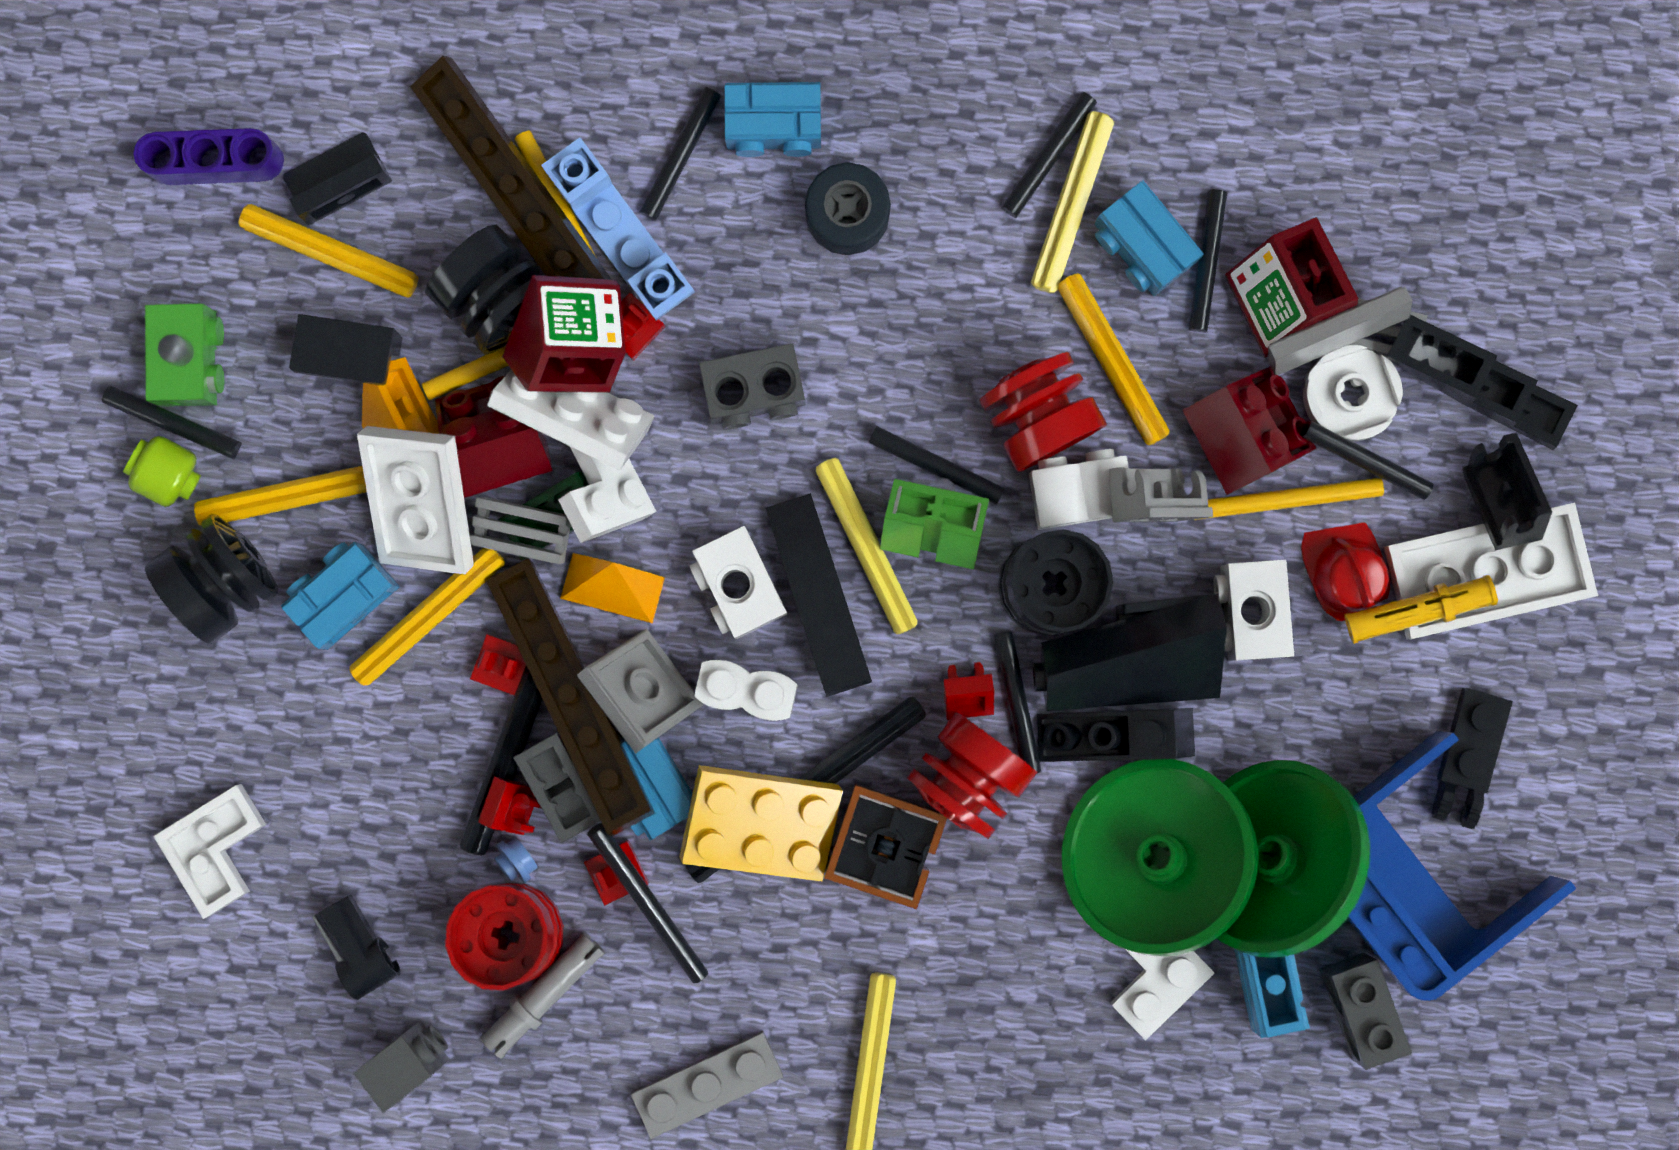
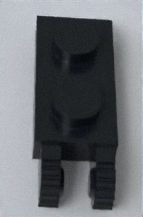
[1431,688,1513,829]

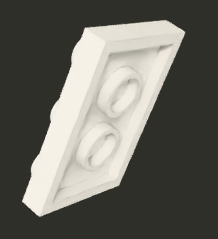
[487,370,655,471]
[357,426,474,575]

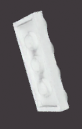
[1384,503,1598,640]

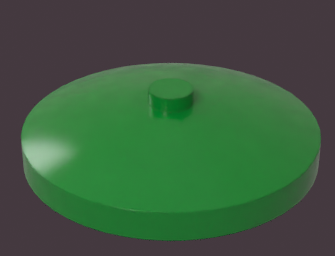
[1062,759,1258,956]
[1217,760,1370,958]

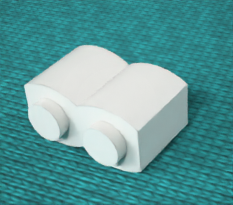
[1029,449,1129,530]
[694,660,798,721]

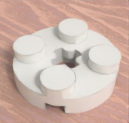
[1303,345,1403,442]

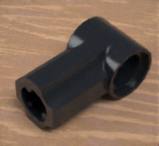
[312,894,401,1000]

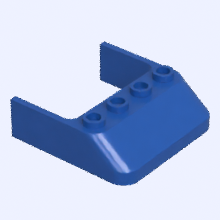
[1347,731,1577,1001]

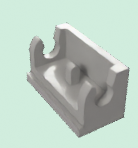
[1109,467,1213,522]

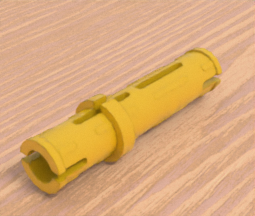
[1345,575,1498,644]

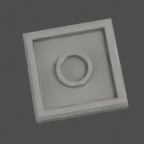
[577,628,704,754]

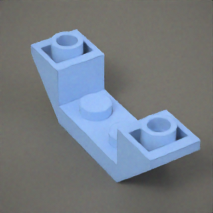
[541,137,695,321]

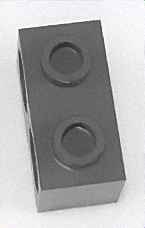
[699,343,806,430]
[513,733,601,843]
[1319,953,1412,1070]
[353,1020,449,1113]

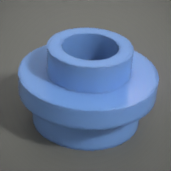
[494,837,538,883]

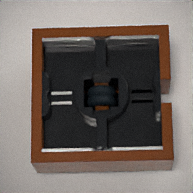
[824,784,947,910]

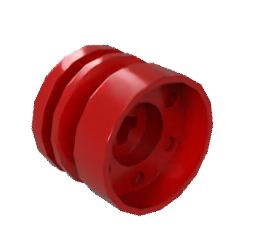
[979,352,1107,473]
[907,712,1038,839]
[445,883,564,990]

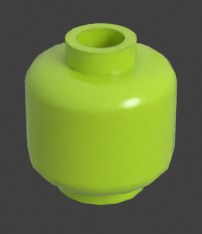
[123,436,202,507]

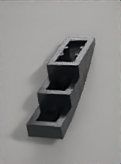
[1386,315,1578,450]
[765,493,872,697]

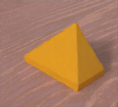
[362,357,439,434]
[560,553,665,623]

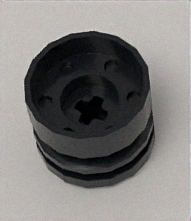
[425,224,547,355]
[144,514,278,644]
[998,529,1113,636]

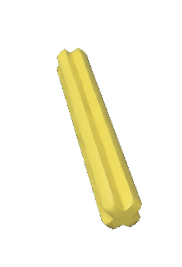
[1031,111,1114,293]
[816,458,918,634]
[846,972,896,1150]

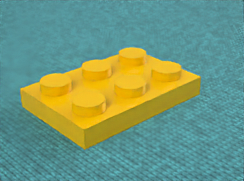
[679,765,843,882]

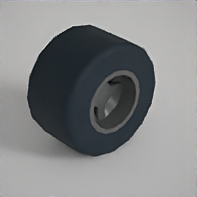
[805,162,891,255]

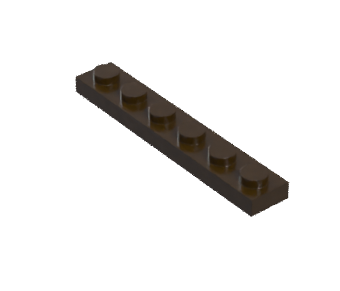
[410,56,612,280]
[486,558,655,836]

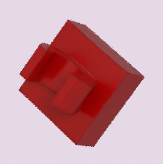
[621,292,666,361]
[470,634,528,696]
[944,662,994,720]
[478,776,542,835]
[584,840,649,906]

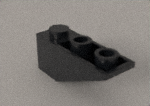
[1037,708,1195,762]

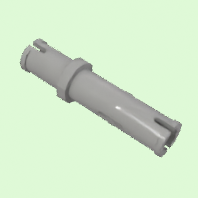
[480,931,605,1059]

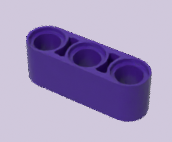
[133,128,284,185]

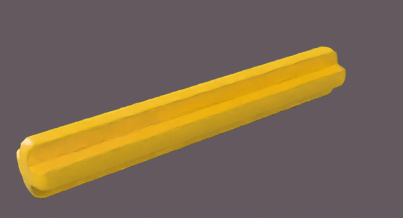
[238,204,419,298]
[1058,273,1170,445]
[194,466,367,525]
[349,548,505,686]

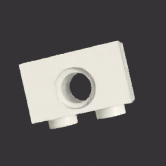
[689,526,788,639]
[1213,560,1294,661]

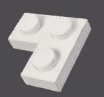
[558,447,656,543]
[153,784,266,919]
[1110,949,1215,1041]

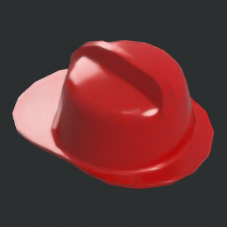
[1301,522,1391,622]

